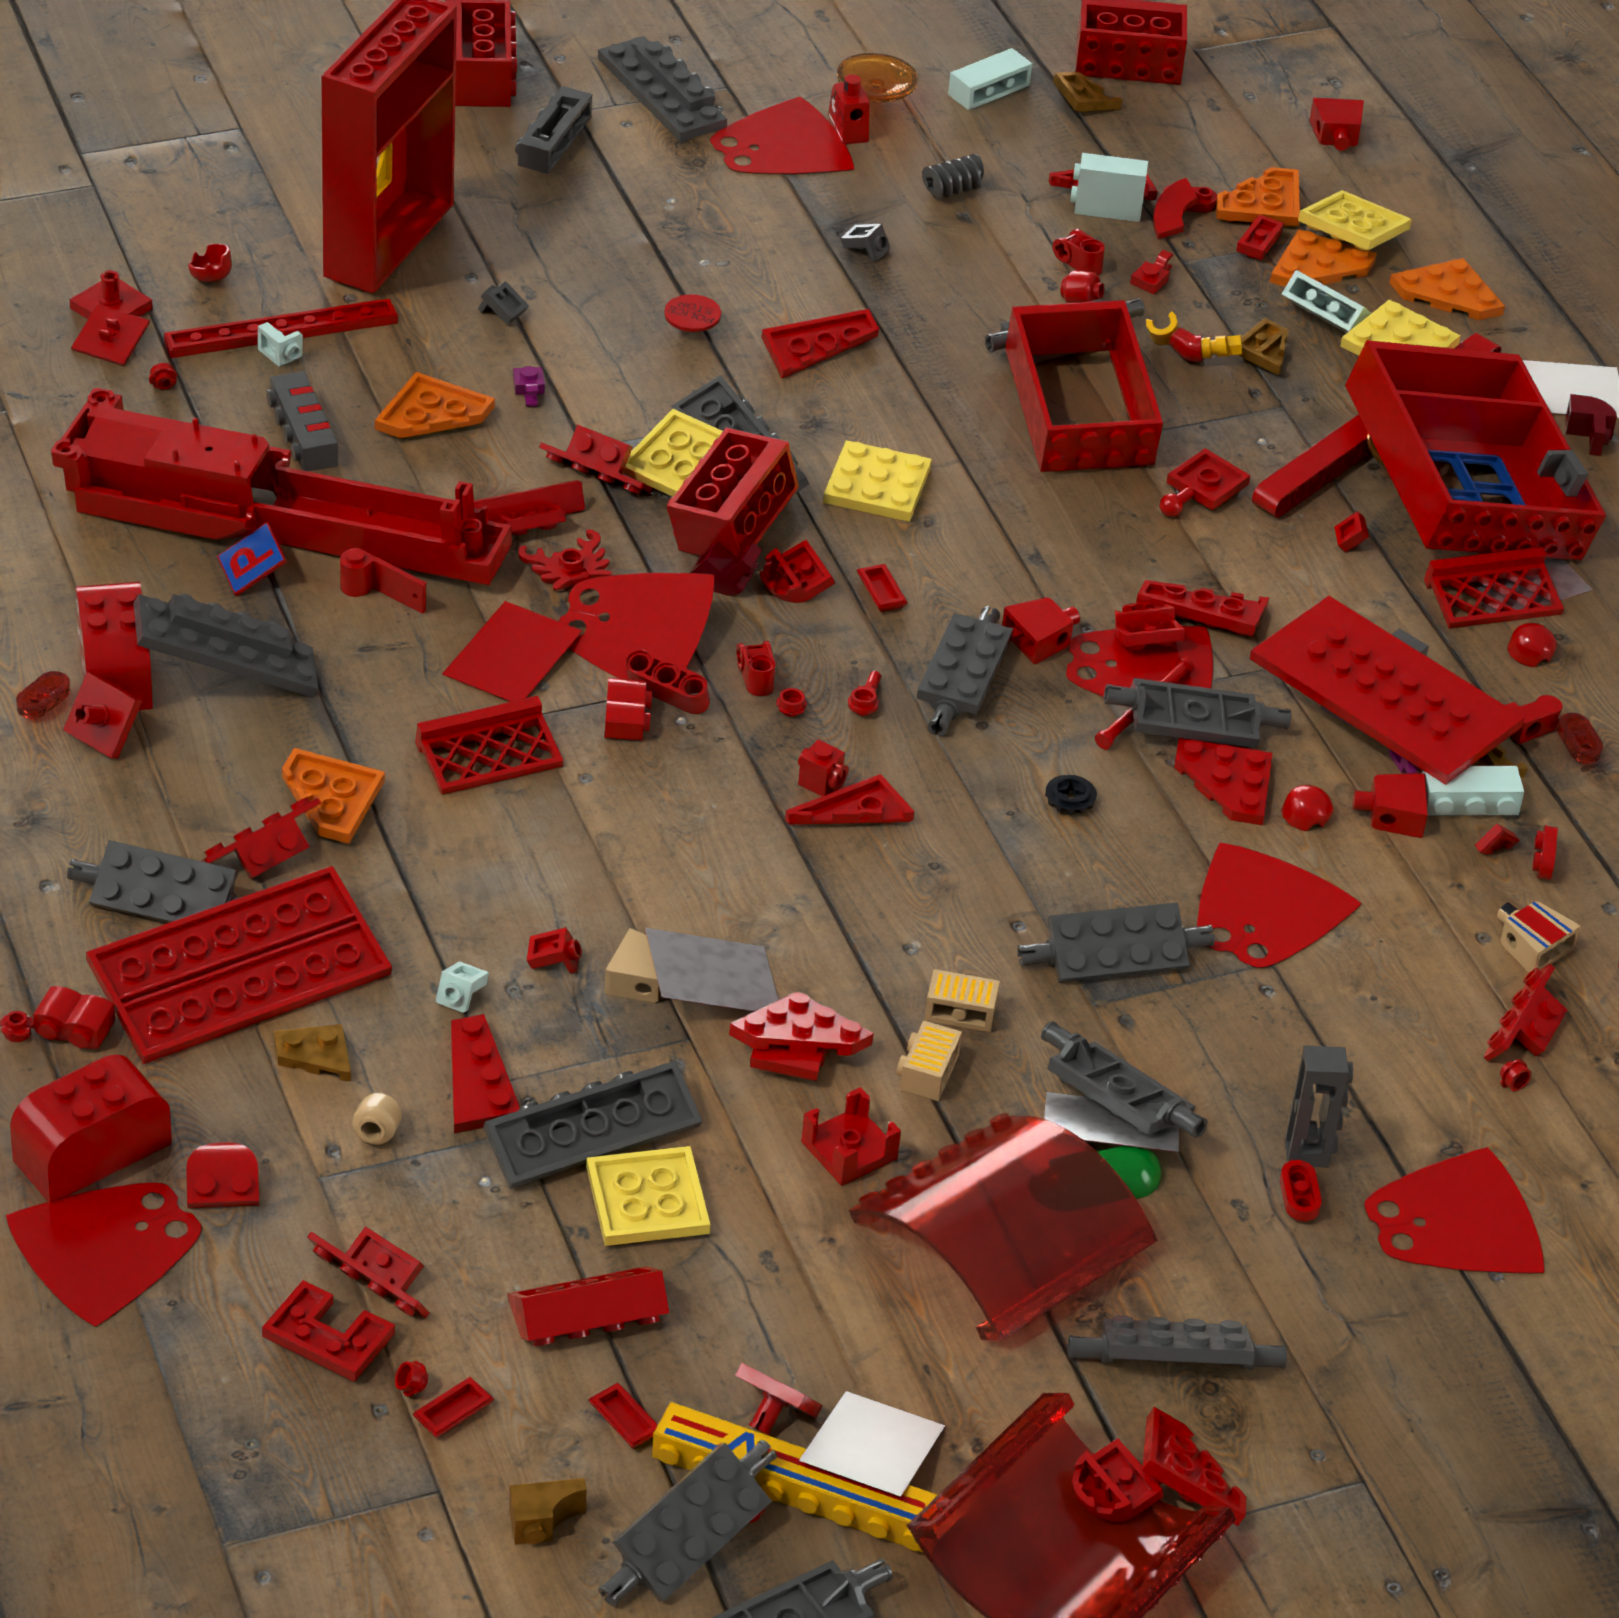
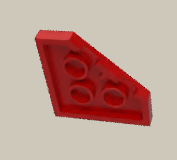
[1174,738,1273,825]
[729,992,874,1056]
[1142,1406,1246,1526]

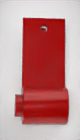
[340,548,427,614]

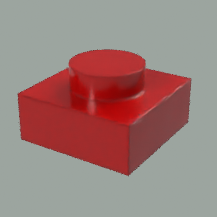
[1334,511,1369,552]

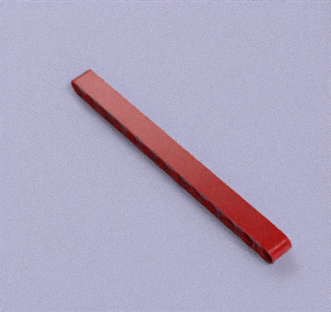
[1252,333,1502,518]

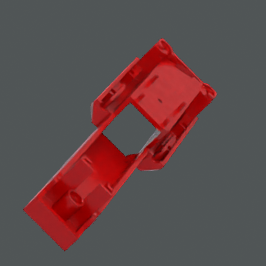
[51,388,512,585]

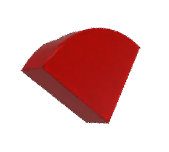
[1475,823,1520,855]

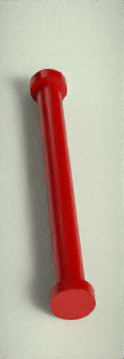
[1095,656,1195,750]

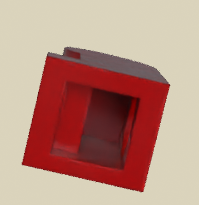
[1505,695,1563,744]

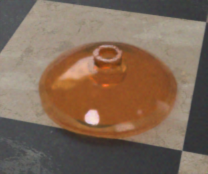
[837,53,918,103]

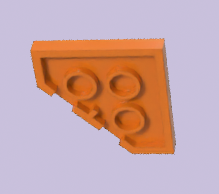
[1216,167,1300,227]
[1270,229,1377,287]
[1389,258,1505,320]
[375,372,495,438]
[282,748,385,844]

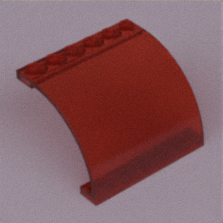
[848,1113,1158,1341]
[907,1393,1237,1618]

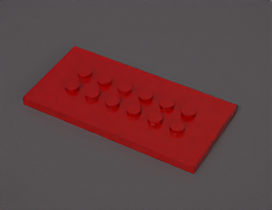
[1250,596,1525,785]
[86,866,392,1064]

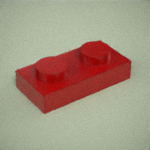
[1236,215,1284,260]

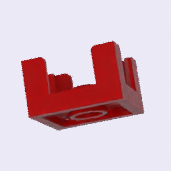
[801,1087,901,1186]

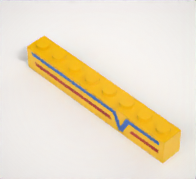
[652,1402,949,1555]

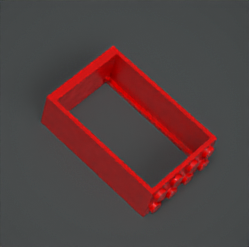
[1005,300,1163,472]

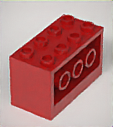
[445,0,517,107]
[1075,0,1187,85]
[667,428,799,557]

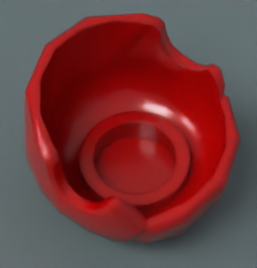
[188,243,232,282]
[1507,623,1557,667]
[1281,785,1334,831]

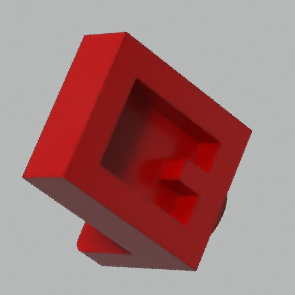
[526,927,582,974]

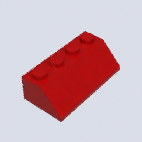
[507,1266,669,1346]

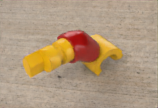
[1146,311,1242,362]

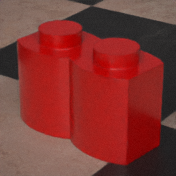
[604,678,652,740]
[33,986,116,1049]

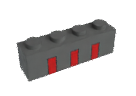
[266,371,338,472]

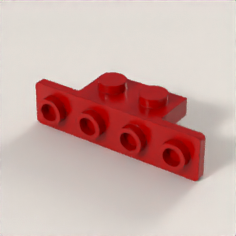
[539,424,653,495]
[474,480,585,535]
[201,797,321,879]
[1483,964,1567,1062]
[307,1226,430,1319]

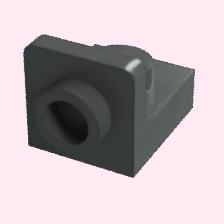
[840,224,890,261]
[478,281,529,325]
[1537,450,1588,497]

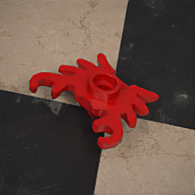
[518,529,612,591]

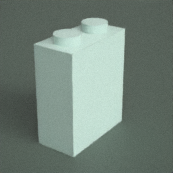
[1070,153,1148,222]

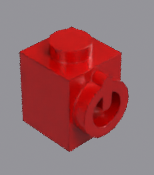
[798,739,849,796]

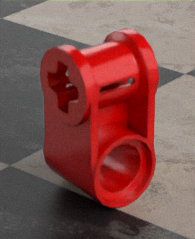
[1052,229,1105,275]
[736,641,775,696]

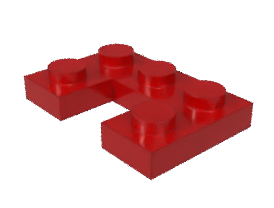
[262,1280,395,1382]

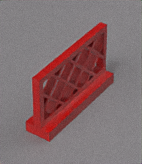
[1424,547,1564,629]
[415,696,563,795]

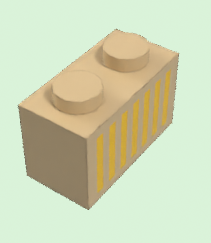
[924,969,1000,1032]
[896,1020,962,1101]

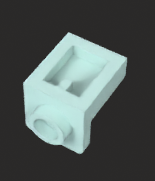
[258,322,303,367]
[436,961,489,1013]

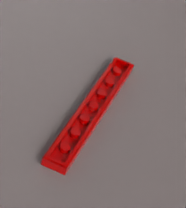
[164,298,398,358]

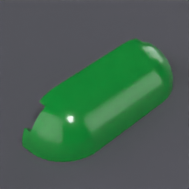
[1027,1145,1161,1213]

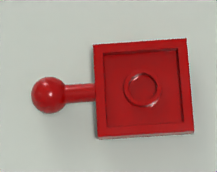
[1159,448,1251,517]

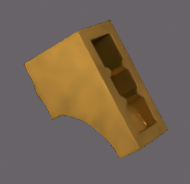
[509,1478,587,1545]

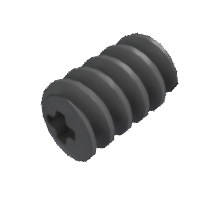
[922,154,984,200]

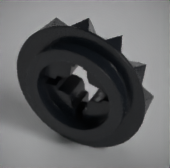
[1045,775,1097,815]

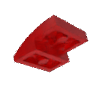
[750,1044,828,1081]

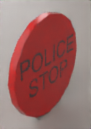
[664,294,722,332]

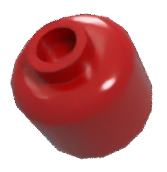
[1060,270,1105,303]

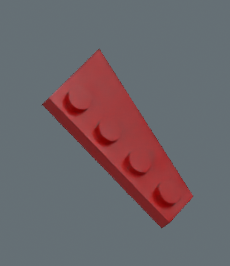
[761,308,879,378]
[1136,580,1269,636]
[451,1014,520,1134]

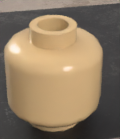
[352,1093,402,1145]

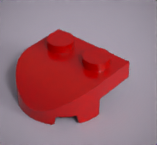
[760,539,836,603]
[1115,602,1185,650]
[186,1142,259,1208]
[1072,1438,1164,1522]

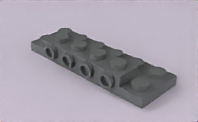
[598,36,727,142]
[671,375,809,494]
[134,594,318,698]
[483,1060,703,1189]

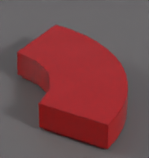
[1153,178,1198,239]

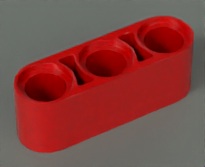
[625,649,710,714]

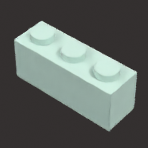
[948,48,1032,110]
[1282,270,1371,333]
[1422,766,1524,815]

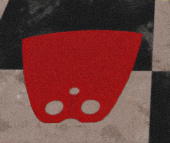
[710,96,854,174]
[559,573,714,683]
[1066,626,1213,697]
[1197,842,1362,968]
[1364,1147,1544,1273]
[6,1182,201,1327]

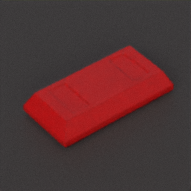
[857,564,907,612]
[413,1377,494,1439]
[588,1382,658,1449]

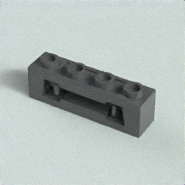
[515,86,592,174]
[1284,1046,1353,1168]

